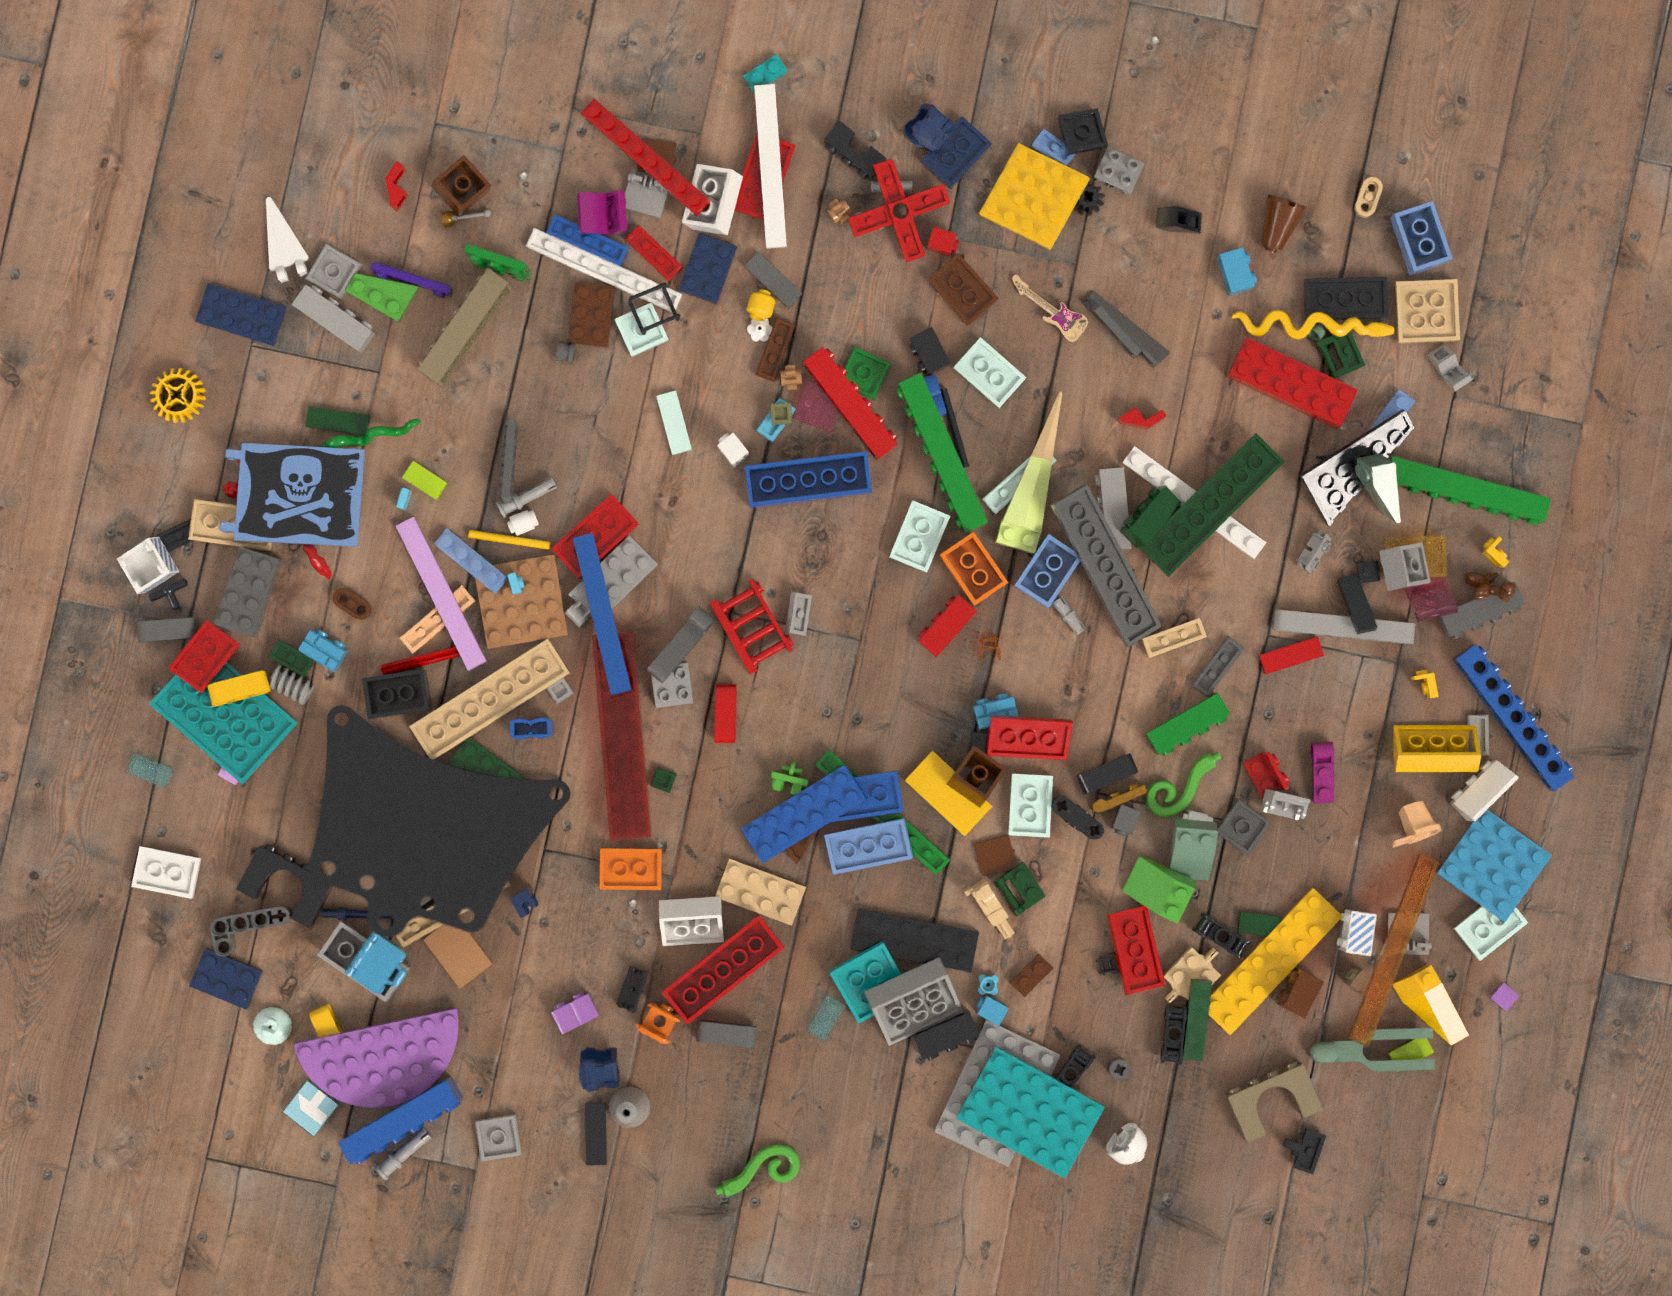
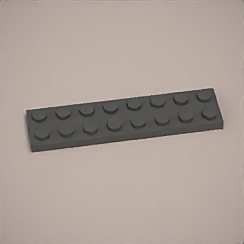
[1051,484,1162,647]

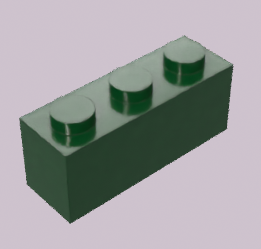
[1120,485,1182,548]

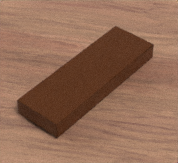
[755,317,795,382]

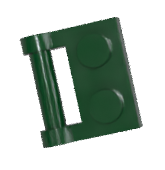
[1315,331,1365,379]
[993,862,1046,917]

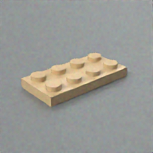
[715,858,806,926]

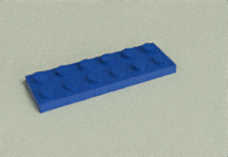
[741,764,867,864]

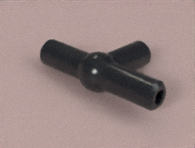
[149,579,188,610]

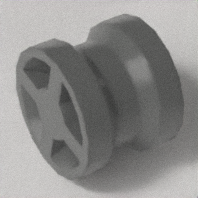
[556,341,576,364]
[1108,1058,1130,1080]

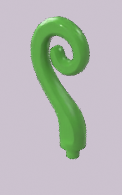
[1145,751,1222,817]
[715,1144,800,1197]

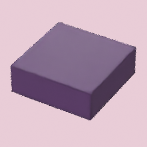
[1489,982,1519,1011]

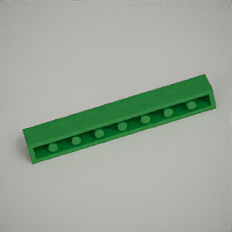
[896,373,988,533]
[1388,456,1551,526]

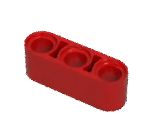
[714,684,737,743]

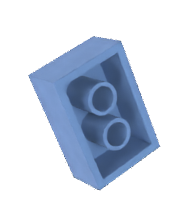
[1390,201,1453,276]
[1013,534,1080,609]

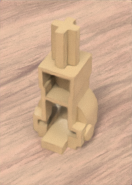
[963,878,1015,939]

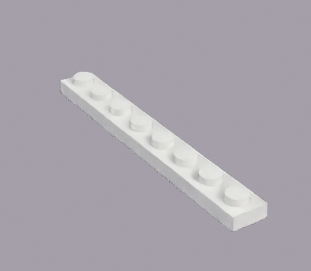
[1122,446,1266,560]

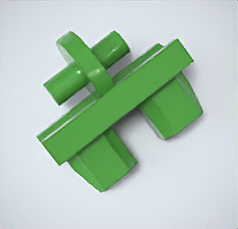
[771,761,808,795]

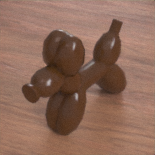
[1465,572,1516,603]

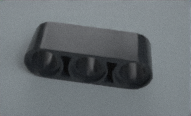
[1076,753,1138,794]

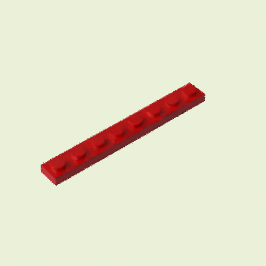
[581,98,710,217]

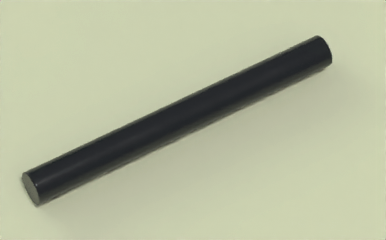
[940,388,969,468]

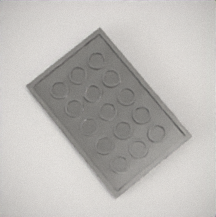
[934,1019,1060,1167]

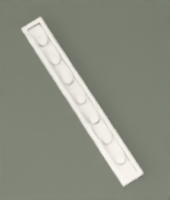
[754,84,787,249]
[526,228,682,313]

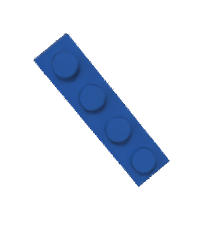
[546,214,629,267]

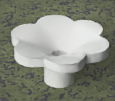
[747,319,772,342]

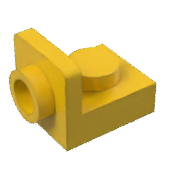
[1481,536,1509,569]
[1411,670,1439,699]

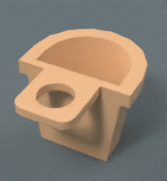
[1391,801,1442,848]

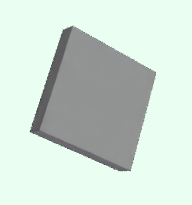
[306,244,362,300]
[475,1114,522,1162]

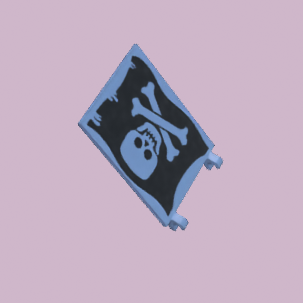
[219,443,365,547]

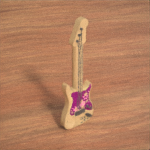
[1012,275,1088,342]

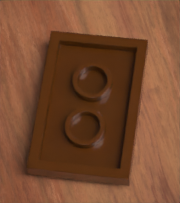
[928,253,999,326]
[567,282,616,348]

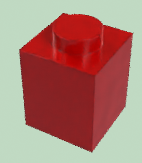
[927,227,959,257]

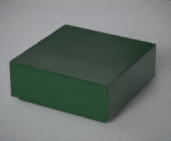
[651,767,677,793]

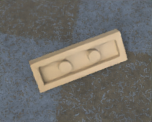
[1142,618,1207,658]

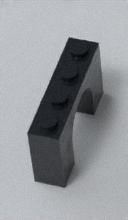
[236,844,333,928]

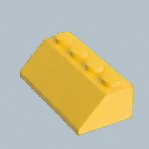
[1393,725,1481,772]

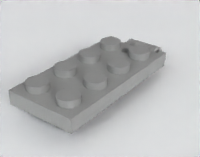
[565,536,658,628]

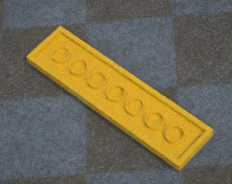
[1208,888,1343,1035]

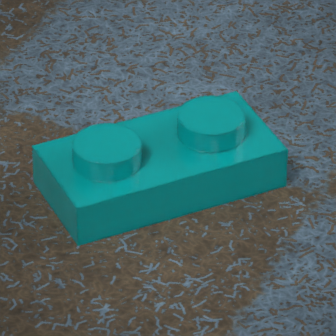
[743,54,788,95]

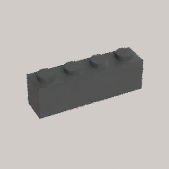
[1436,582,1525,639]

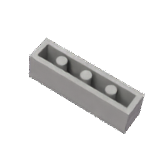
[291,284,375,354]
[1095,467,1132,551]

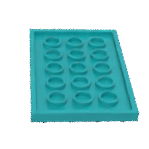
[149,662,298,785]
[956,1046,1105,1179]

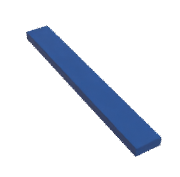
[573,533,632,695]

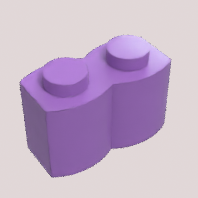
[551,992,600,1034]

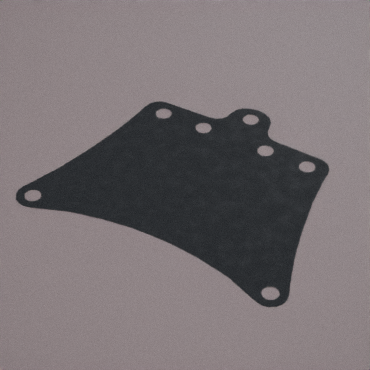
[308,705,570,937]

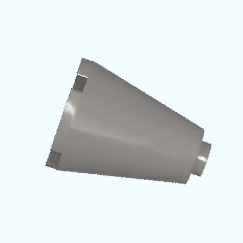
[609,1086,650,1128]

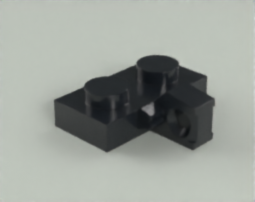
[1282,1128,1326,1175]

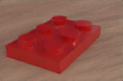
[168,620,240,694]

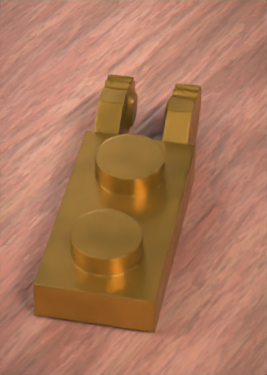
[1091,782,1147,813]

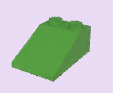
[1122,855,1196,924]

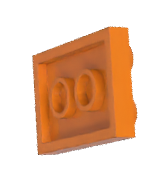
[599,848,662,890]

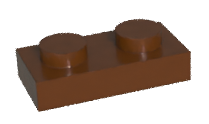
[1010,953,1054,997]

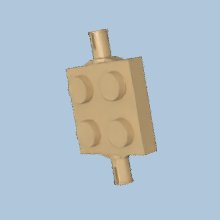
[1163,946,1221,1004]

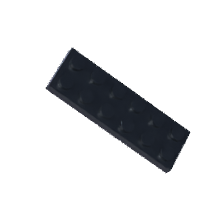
[850,908,979,972]

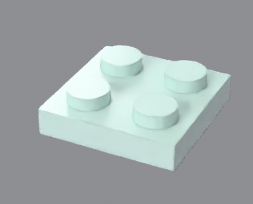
[615,302,669,357]

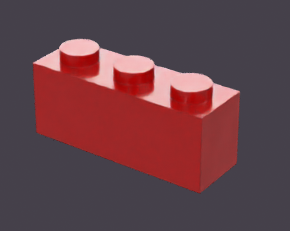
[917,595,977,658]

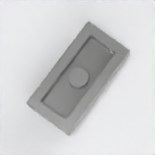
[785,592,812,636]

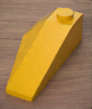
[1392,964,1469,1045]

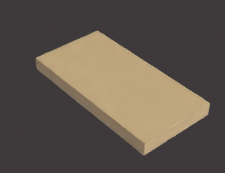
[188,499,272,551]

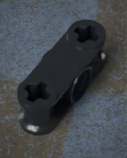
[1051,796,1104,839]
[1192,913,1252,960]
[1160,1003,1187,1065]
[1054,1044,1096,1088]

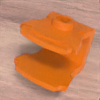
[636,1002,680,1044]

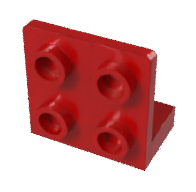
[1243,752,1289,799]

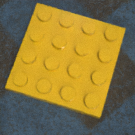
[979,143,1090,250]

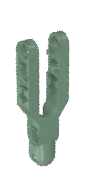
[1310,1028,1435,1072]

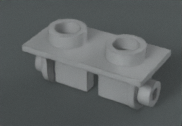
[1297,530,1331,574]

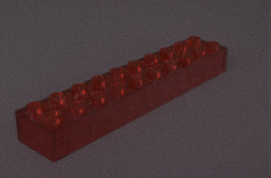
[592,631,653,841]

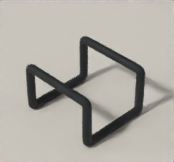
[628,283,681,335]

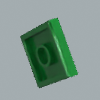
[844,346,891,401]

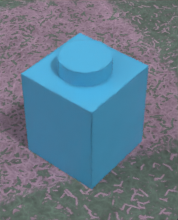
[975,995,1009,1026]

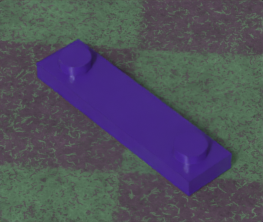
[371,262,453,298]

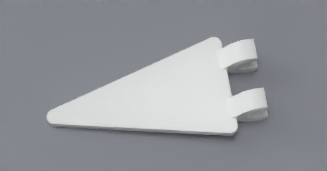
[266,197,309,283]

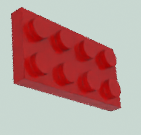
[734,132,796,221]
[551,494,640,579]
[985,715,1073,760]
[1107,905,1165,995]

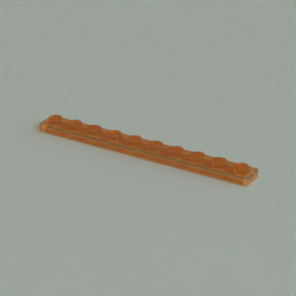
[1348,853,1439,1047]

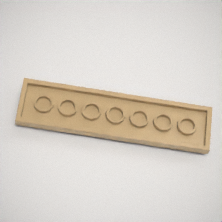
[409,639,570,760]

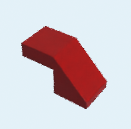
[385,161,408,212]
[1117,407,1167,430]

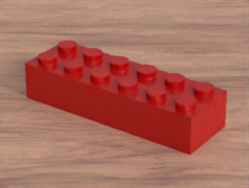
[1226,337,1358,429]
[662,914,785,1025]

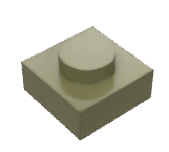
[771,403,792,425]

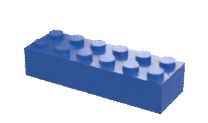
[745,451,872,509]
[338,1076,464,1165]

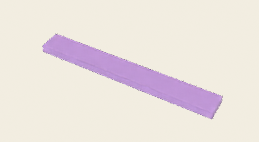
[396,517,487,671]

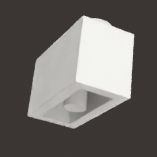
[717,433,750,468]

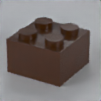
[431,155,492,217]
[947,746,1007,808]
[1277,967,1324,1018]

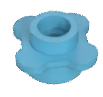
[978,974,999,995]

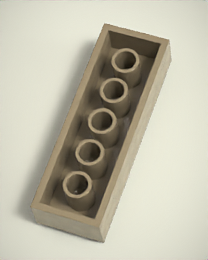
[417,268,512,388]

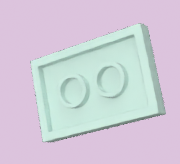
[953,337,1026,409]
[889,500,950,573]
[1008,774,1053,837]
[1453,906,1528,961]

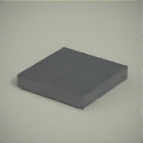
[1217,799,1272,856]

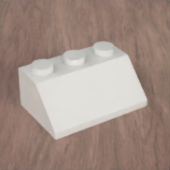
[1449,760,1519,821]
[659,896,724,946]

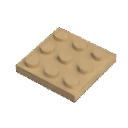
[1395,279,1460,344]

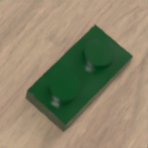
[269,640,315,678]

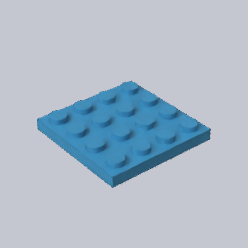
[1436,809,1552,922]

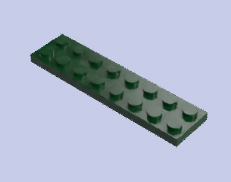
[1139,433,1285,577]

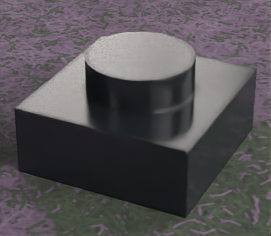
[1356,561,1380,584]

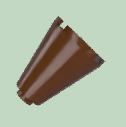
[1262,194,1307,253]

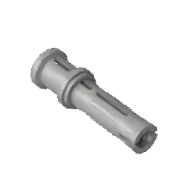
[496,477,557,518]
[374,1128,432,1181]

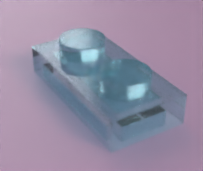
[127,754,174,788]
[807,995,845,1041]

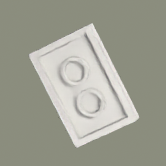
[131,846,202,899]

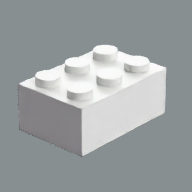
[682,164,743,235]

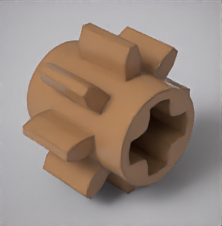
[827,198,852,224]
[780,365,802,390]

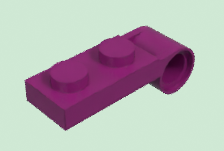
[1311,742,1334,804]

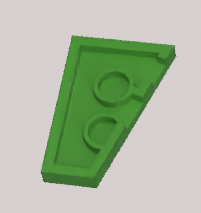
[345,273,419,322]

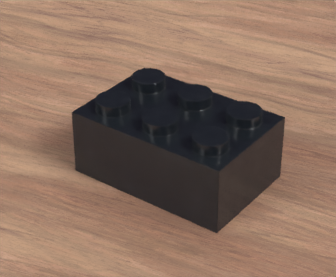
[362,669,432,719]

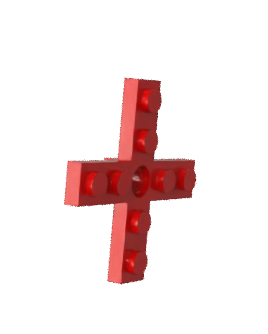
[847,158,950,263]

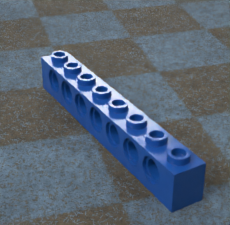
[1452,644,1574,791]

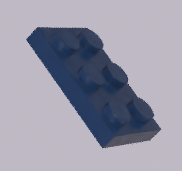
[921,116,992,189]
[678,233,737,305]
[190,948,263,1010]

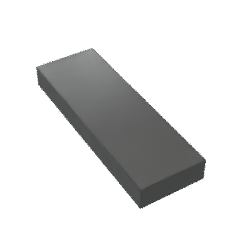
[744,252,803,309]
[1191,636,1245,697]

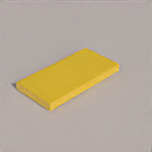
[905,751,993,836]

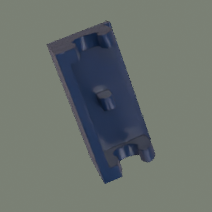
[510,886,538,918]

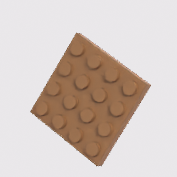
[475,555,569,649]

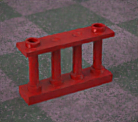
[710,579,794,675]

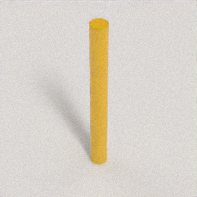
[468,530,551,550]

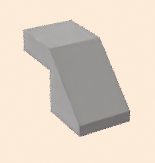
[1427,344,1472,391]

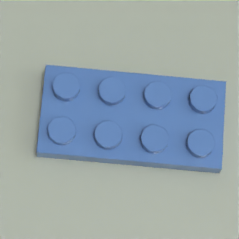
[824,818,913,875]

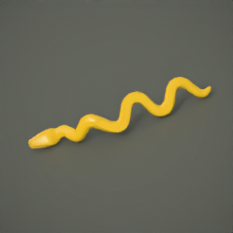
[1231,310,1394,340]

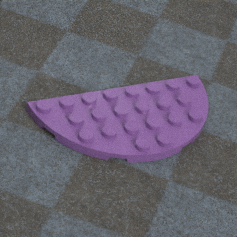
[293,1007,458,1108]

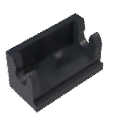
[616,966,649,1013]

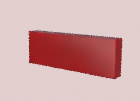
[625,225,683,282]
[1259,636,1324,675]

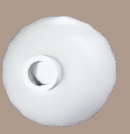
[1106,1123,1147,1165]

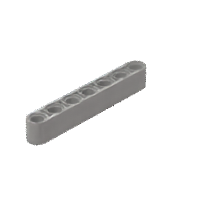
[1273,610,1416,644]

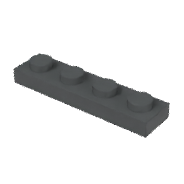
[499,419,519,503]

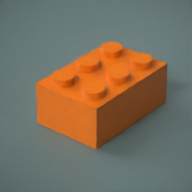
[939,532,1008,607]

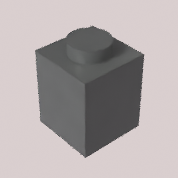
[1111,804,1140,837]

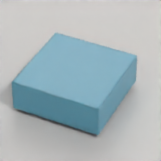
[396,487,412,510]

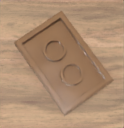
[423,925,493,989]

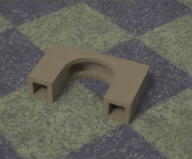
[1226,1061,1323,1143]

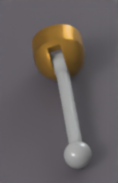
[441,209,491,228]

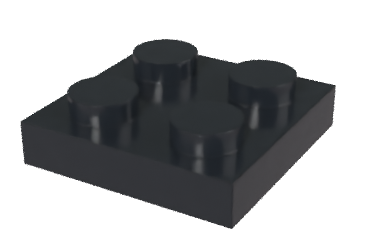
[1057,108,1108,155]

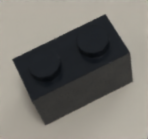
[908,327,951,376]

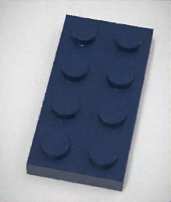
[195,283,286,346]

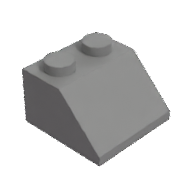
[1379,543,1431,591]

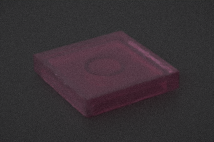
[793,380,839,433]
[1405,577,1458,622]

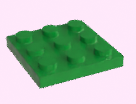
[464,244,532,282]

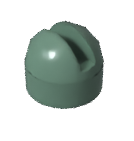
[1308,323,1325,341]

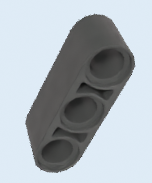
[137,618,197,643]
[696,1020,757,1048]

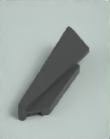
[1081,291,1170,368]

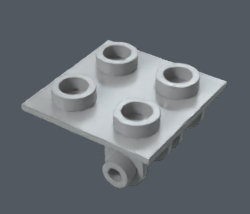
[1094,147,1145,195]
[625,168,668,218]
[651,663,693,708]
[1387,913,1431,955]

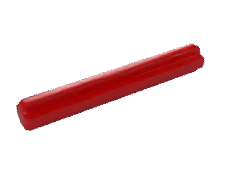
[381,646,460,675]

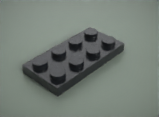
[1304,277,1388,320]

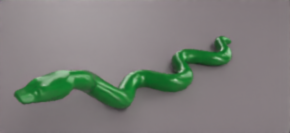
[320,419,421,448]

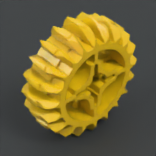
[150,368,206,423]

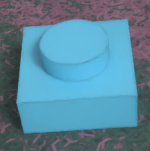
[507,572,525,595]

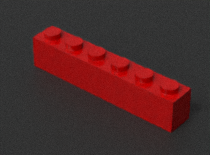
[802,347,898,460]

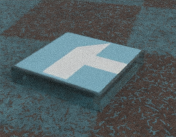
[282,1079,340,1137]

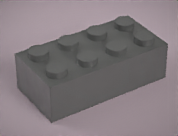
[214,546,283,638]

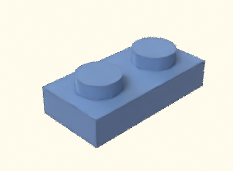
[1031,129,1075,166]

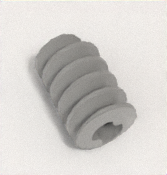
[269,664,315,705]

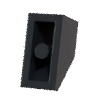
[1156,206,1202,233]

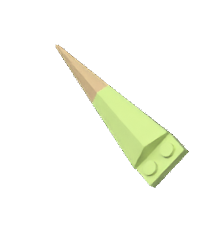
[995,391,1062,555]

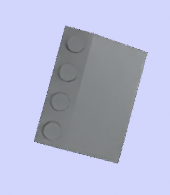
[864,958,963,1046]

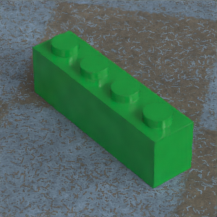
[1145,693,1230,756]

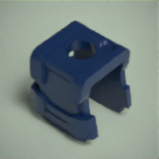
[903,104,954,151]
[579,1047,620,1092]

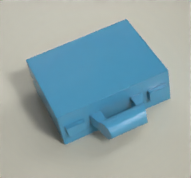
[345,931,407,994]

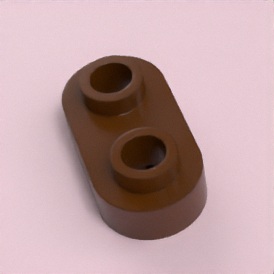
[333,588,372,620]

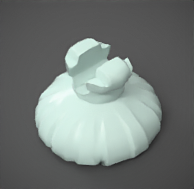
[253,1007,292,1045]

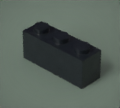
[913,1010,980,1061]

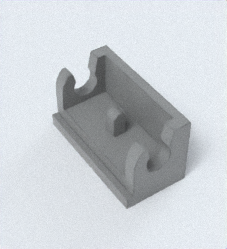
[1261,789,1310,820]

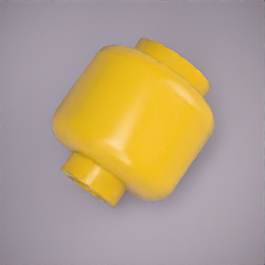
[746,289,776,321]

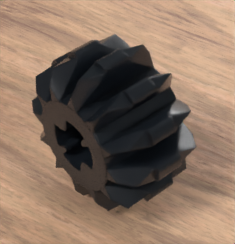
[1074,181,1105,216]

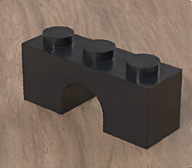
[824,120,887,181]

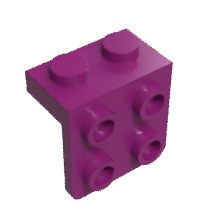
[577,190,627,235]

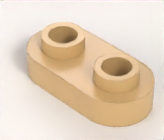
[1354,177,1383,218]

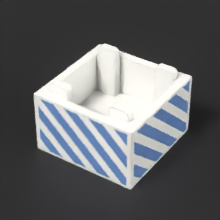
[117,537,180,594]
[1337,909,1376,956]

